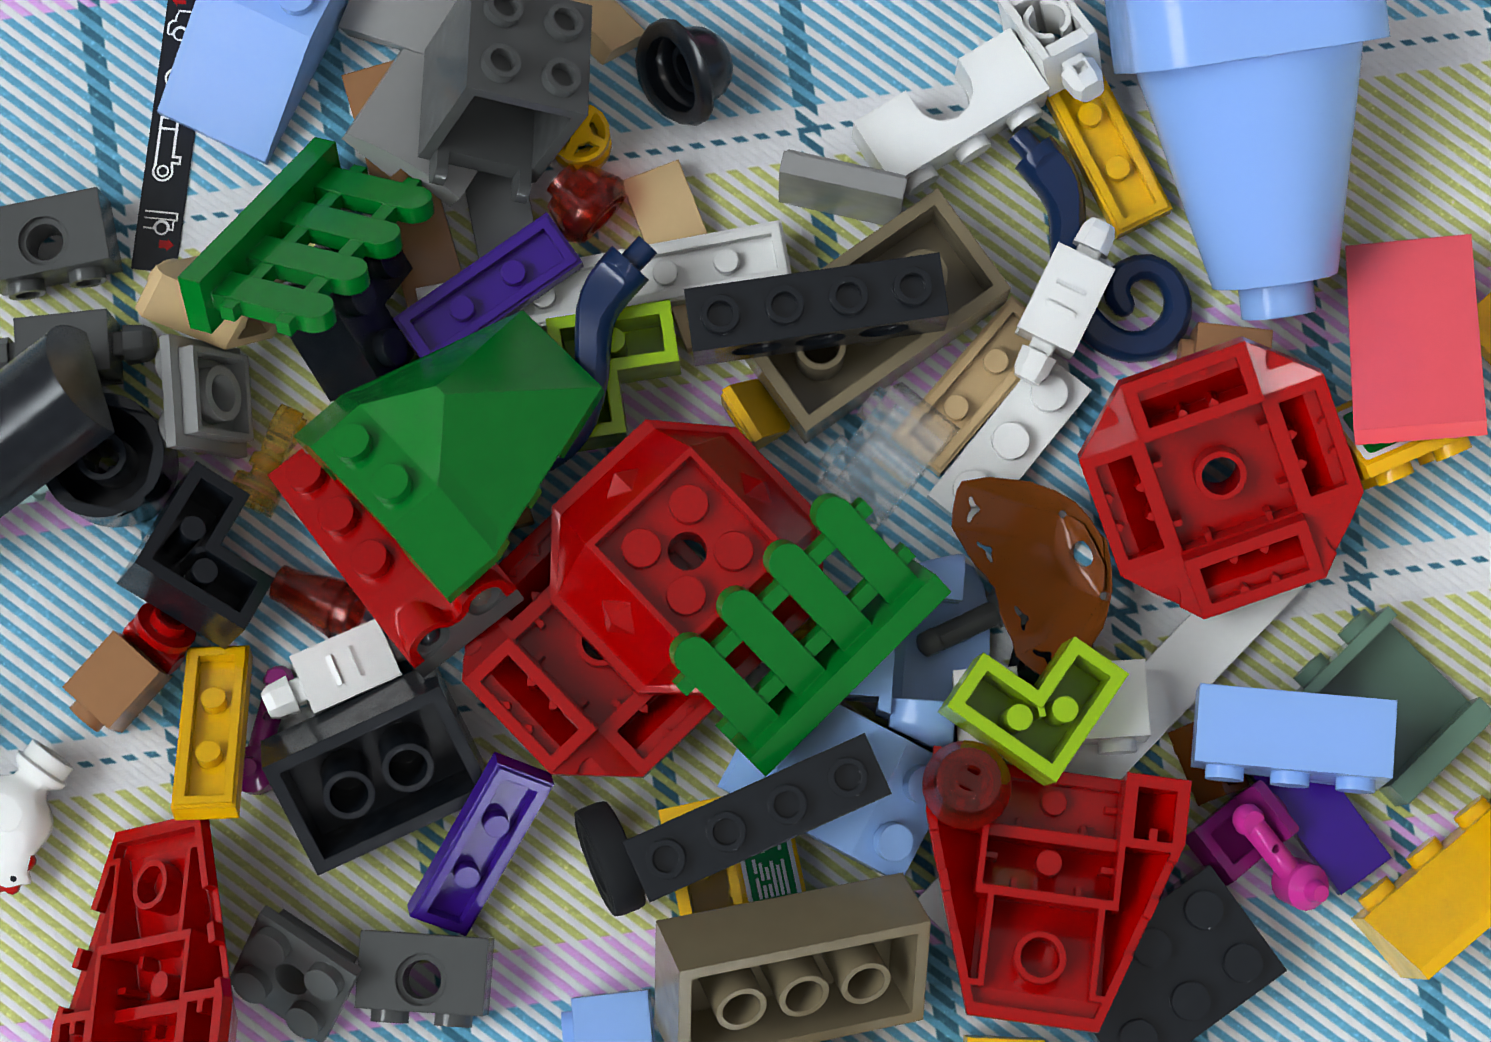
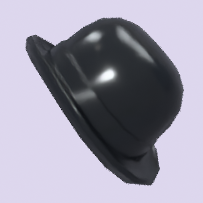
[635,18,733,126]

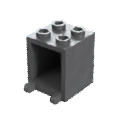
[418,0,592,204]

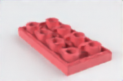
[1345,234,1488,445]

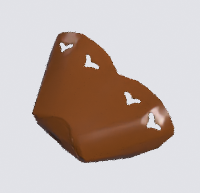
[951,477,1112,675]

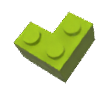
[546,300,682,452]
[938,636,1129,786]

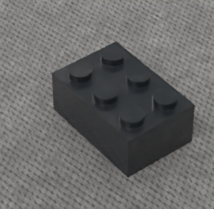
[261,667,486,876]
[1087,865,1287,1042]

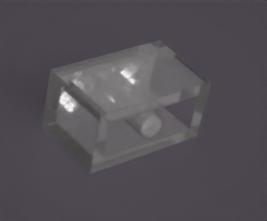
[816,382,960,531]

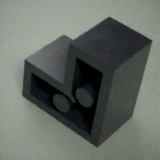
[283,244,415,402]
[116,461,275,649]

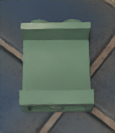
[1293,606,1491,807]

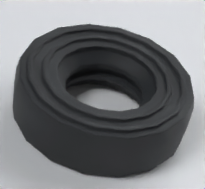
[574,801,646,916]

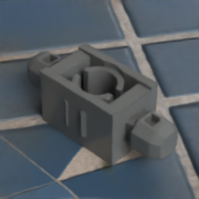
[0,309,158,386]

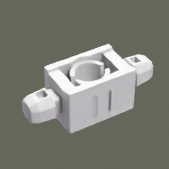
[997,0,1104,102]
[1014,217,1115,386]
[260,619,410,719]

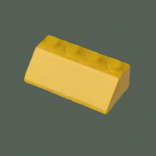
[1351,795,1491,980]

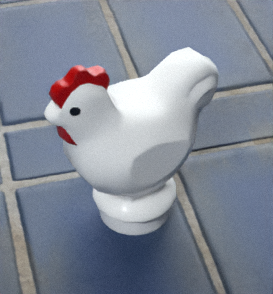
[0,739,74,895]

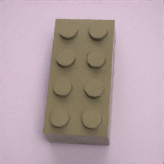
[744,188,1011,444]
[654,872,931,1042]

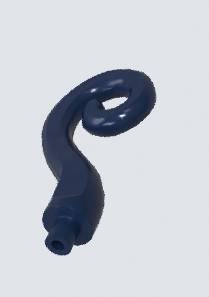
[1008,126,1192,363]
[549,236,657,472]

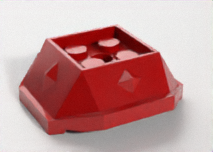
[1077,336,1364,619]
[550,419,823,695]
[462,514,716,778]

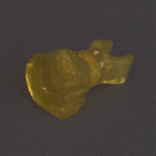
[231,404,307,518]

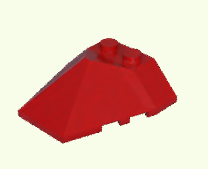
[925,746,1192,1033]
[51,819,238,1042]

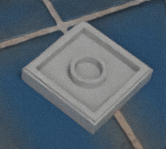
[779,149,908,225]

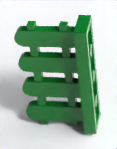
[178,137,435,337]
[669,493,951,777]

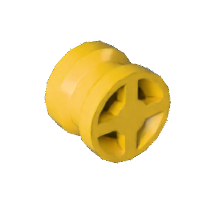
[555,105,612,175]

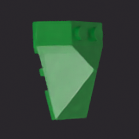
[294,310,605,603]

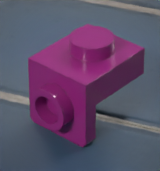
[1186,780,1299,886]

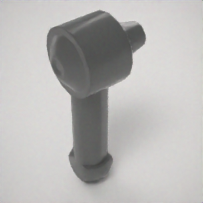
[916,586,1029,657]

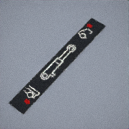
[131,0,196,271]

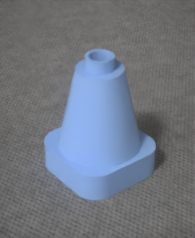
[1104,0,1390,321]

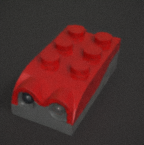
[267,448,524,678]

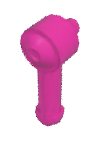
[1232,804,1329,911]

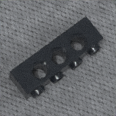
[684,252,949,366]
[623,733,892,903]

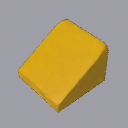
[721,379,791,450]

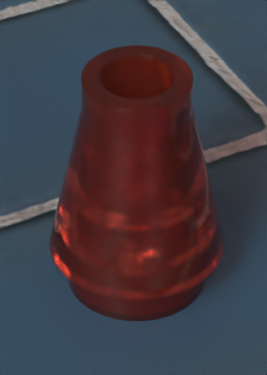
[269,565,366,638]

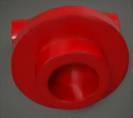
[122,602,196,675]

